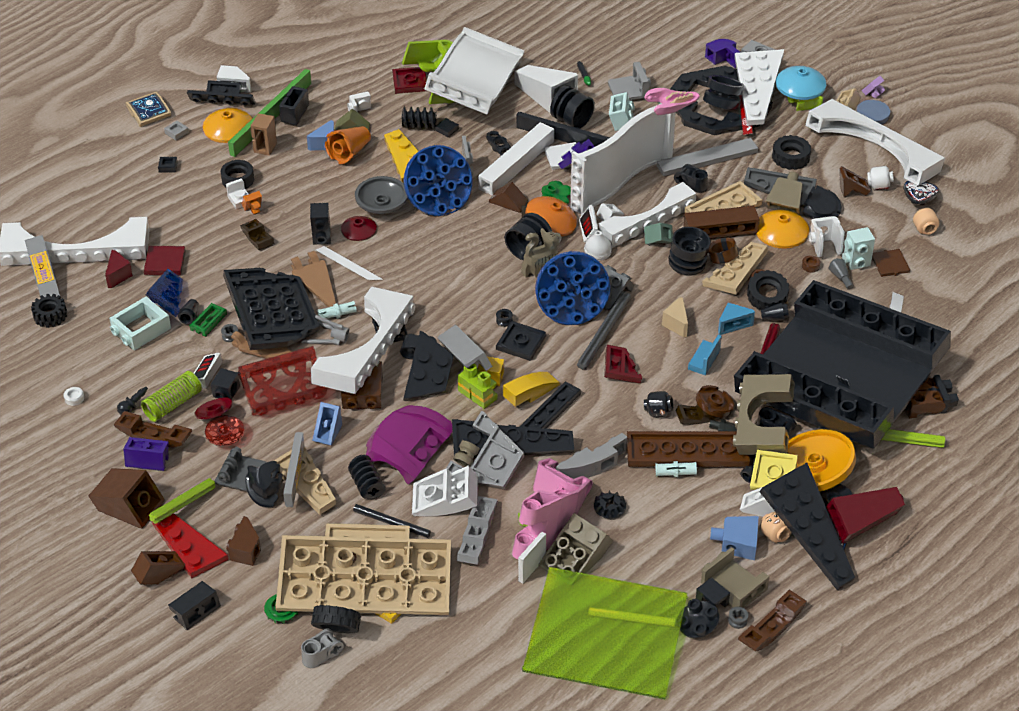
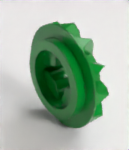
[264,594,298,623]

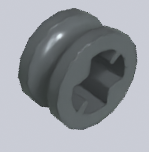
[221,324,238,342]
[728,607,748,629]

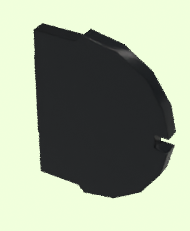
[802,185,842,219]

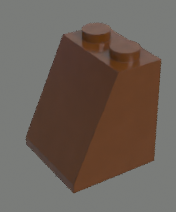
[88,468,165,528]

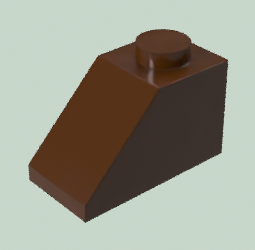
[131,551,185,585]

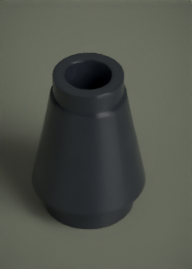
[178,299,199,325]
[761,302,789,321]

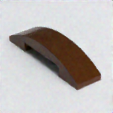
[114,411,192,447]
[738,590,807,652]

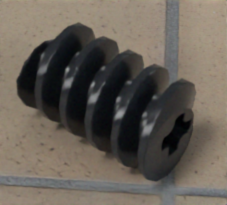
[402,106,437,129]
[348,455,386,500]

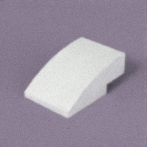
[412,466,478,517]

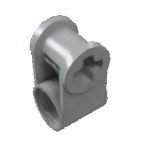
[301,628,344,668]

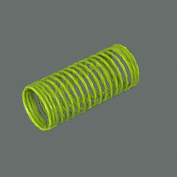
[141,371,202,422]

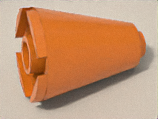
[325,126,371,164]

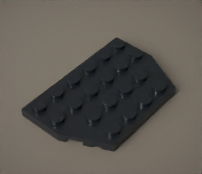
[223,267,320,350]

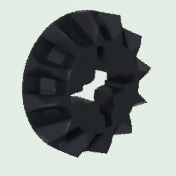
[593,490,626,519]

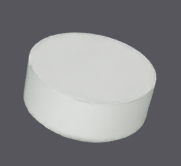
[64,387,84,406]

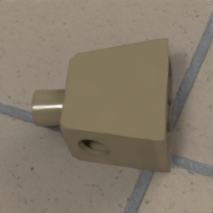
[766,171,803,215]

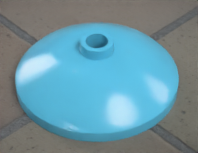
[776,66,826,100]

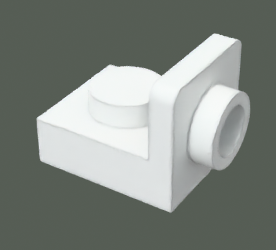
[347,92,371,113]
[226,179,248,209]

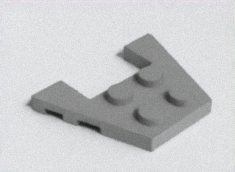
[446,411,524,489]

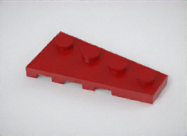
[152,513,229,579]

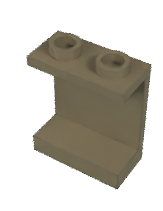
[701,547,769,608]

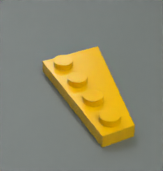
[384,129,418,183]

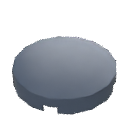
[856,100,890,124]

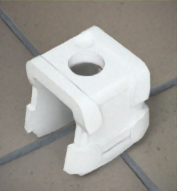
[809,216,845,257]

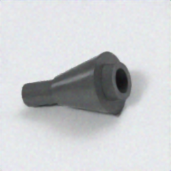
[828,258,854,290]

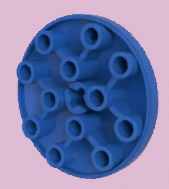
[404,145,473,216]
[535,251,610,325]

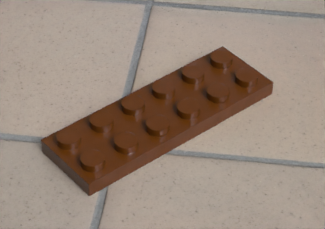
[627,431,750,467]

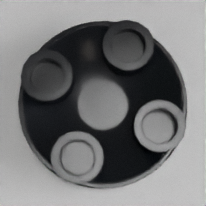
[676,599,720,638]

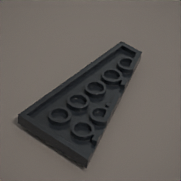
[759,463,855,590]

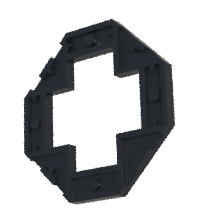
[670,66,773,136]

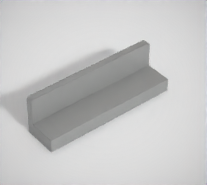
[437,324,493,371]

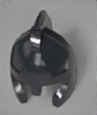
[246,461,283,507]

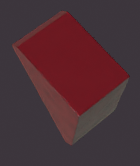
[105,250,133,288]

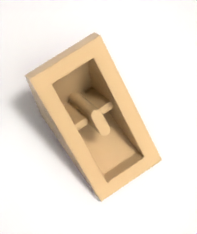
[662,297,688,337]

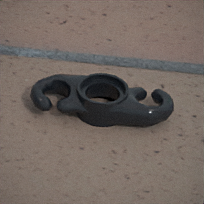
[486,131,511,156]

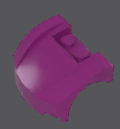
[366,405,452,485]

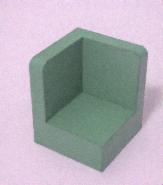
[644,223,673,245]

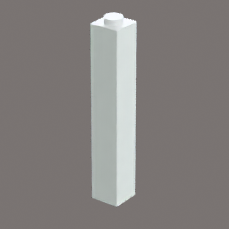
[478,122,554,195]

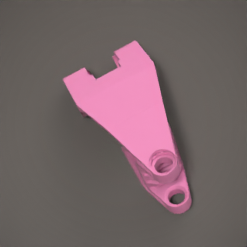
[512,458,593,559]

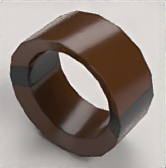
[708,238,739,264]

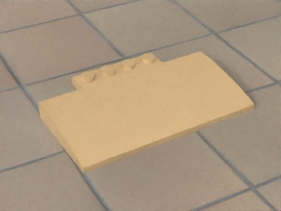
[276,524,451,615]

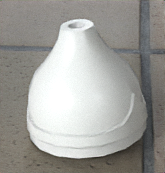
[584,231,612,261]

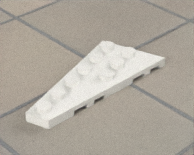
[735,49,784,125]

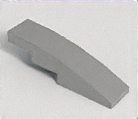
[457,496,498,565]

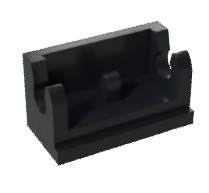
[168,581,221,630]

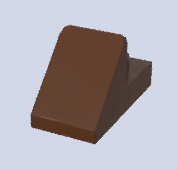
[839,166,871,197]

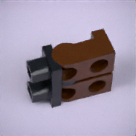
[905,375,959,419]

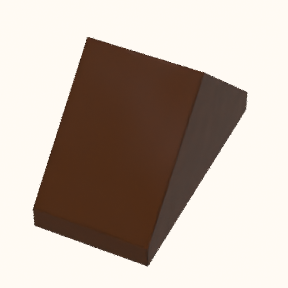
[489,182,528,213]

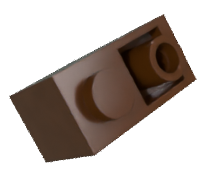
[226,516,261,566]

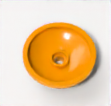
[203,108,252,143]
[756,210,809,249]

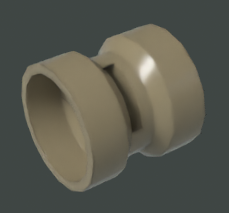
[453,440,480,467]

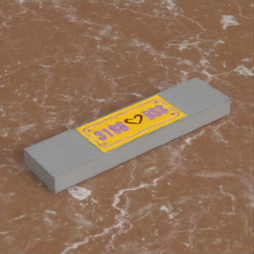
[25,235,60,297]
[283,432,305,507]

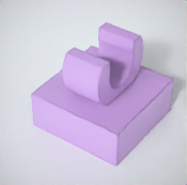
[862,76,885,98]

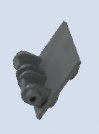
[215,447,267,491]

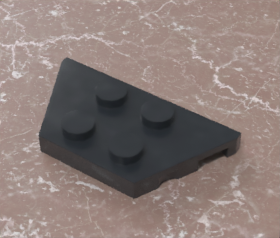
[403,331,454,401]

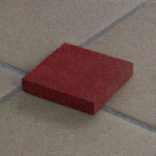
[392,67,427,94]
[144,246,186,275]

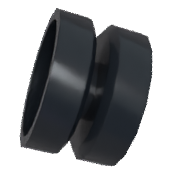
[703,75,745,110]

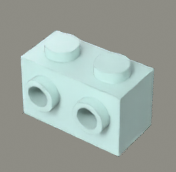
[609,92,635,131]
[842,227,875,270]

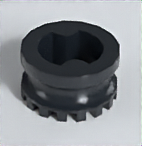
[496,309,513,327]

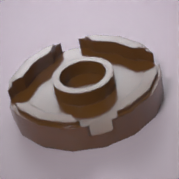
[696,385,734,418]

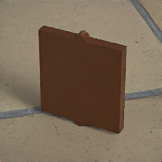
[872,249,910,277]

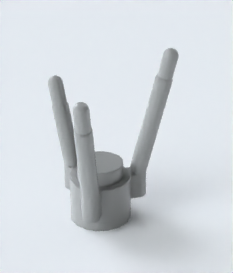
[301,315,349,345]

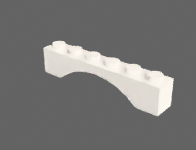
[599,182,696,248]

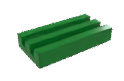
[189,303,227,337]

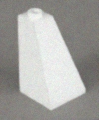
[515,65,578,113]

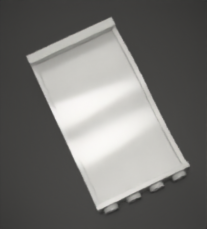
[424,27,524,114]
[570,102,676,215]

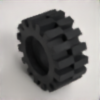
[31,294,67,328]

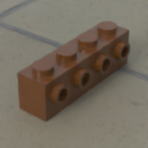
[683,205,760,238]

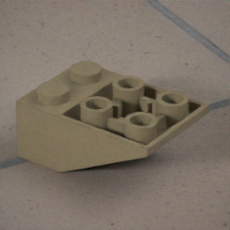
[538,513,613,587]

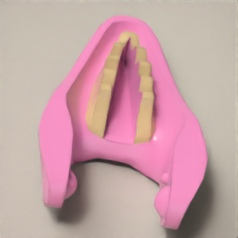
[644,88,700,115]

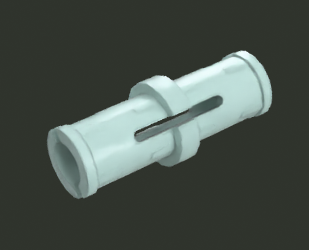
[317,301,357,319]
[655,461,697,477]

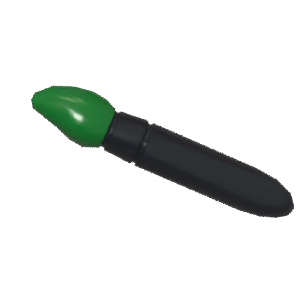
[577,61,591,86]

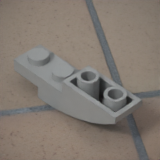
[556,433,628,479]

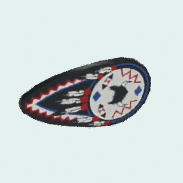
[903,181,939,205]

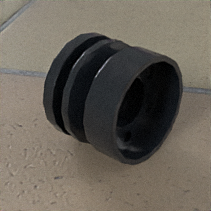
[550,86,595,129]
[504,213,552,260]
[668,227,711,275]

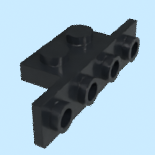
[187,80,256,106]

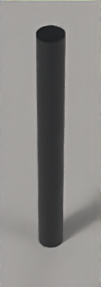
[353,504,431,538]

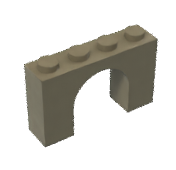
[733,374,795,455]

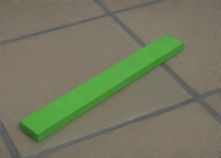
[228,69,312,157]

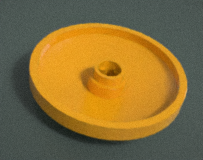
[788,429,856,492]

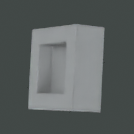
[164,121,189,141]

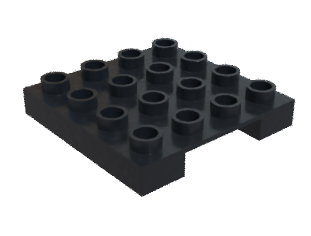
[734,280,951,449]

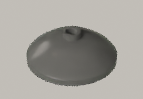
[355,176,408,214]

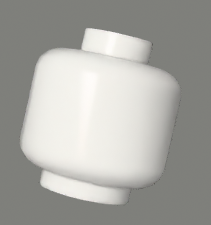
[868,166,894,190]

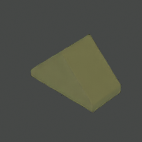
[334,109,370,130]

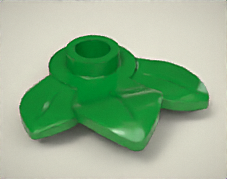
[541,181,571,204]

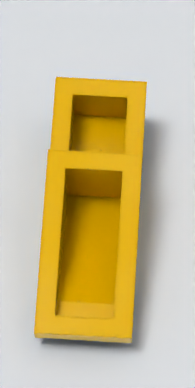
[503,372,560,407]

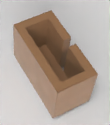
[251,113,277,156]

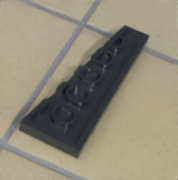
[452,419,574,458]

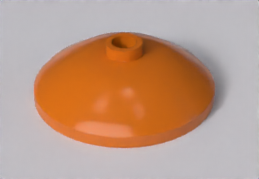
[525,196,577,237]

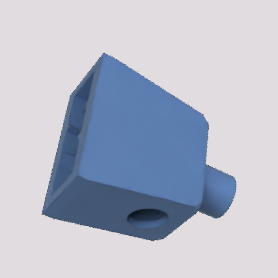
[710,516,759,560]

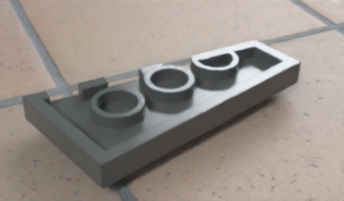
[744,167,817,208]

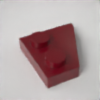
[604,345,642,384]

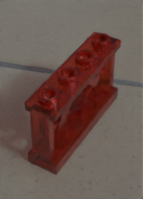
[238,346,328,416]

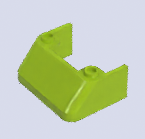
[402,40,455,105]

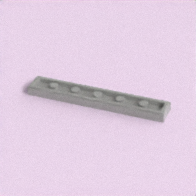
[657,138,758,176]

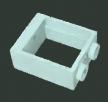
[109,296,171,351]

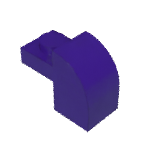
[705,39,741,69]

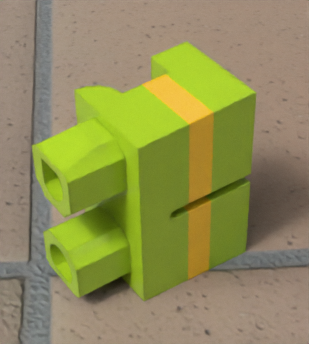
[458,363,498,409]

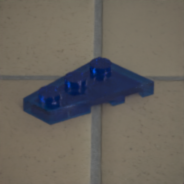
[145,269,183,317]

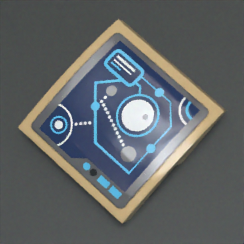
[125,92,171,127]

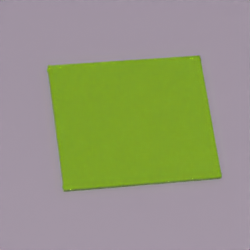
[522,567,688,700]

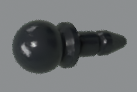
[117,387,148,415]

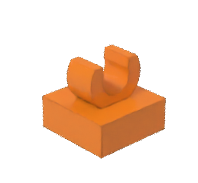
[242,191,262,215]

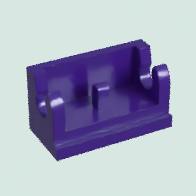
[123,437,169,471]

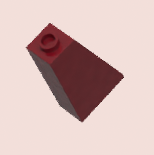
[826,487,905,544]

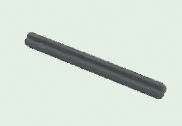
[577,291,631,370]

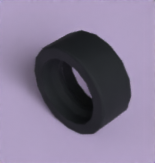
[220,160,255,189]

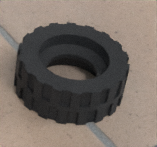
[772,135,811,170]
[747,270,789,310]
[311,605,362,633]

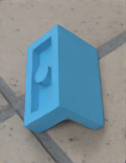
[688,335,722,376]

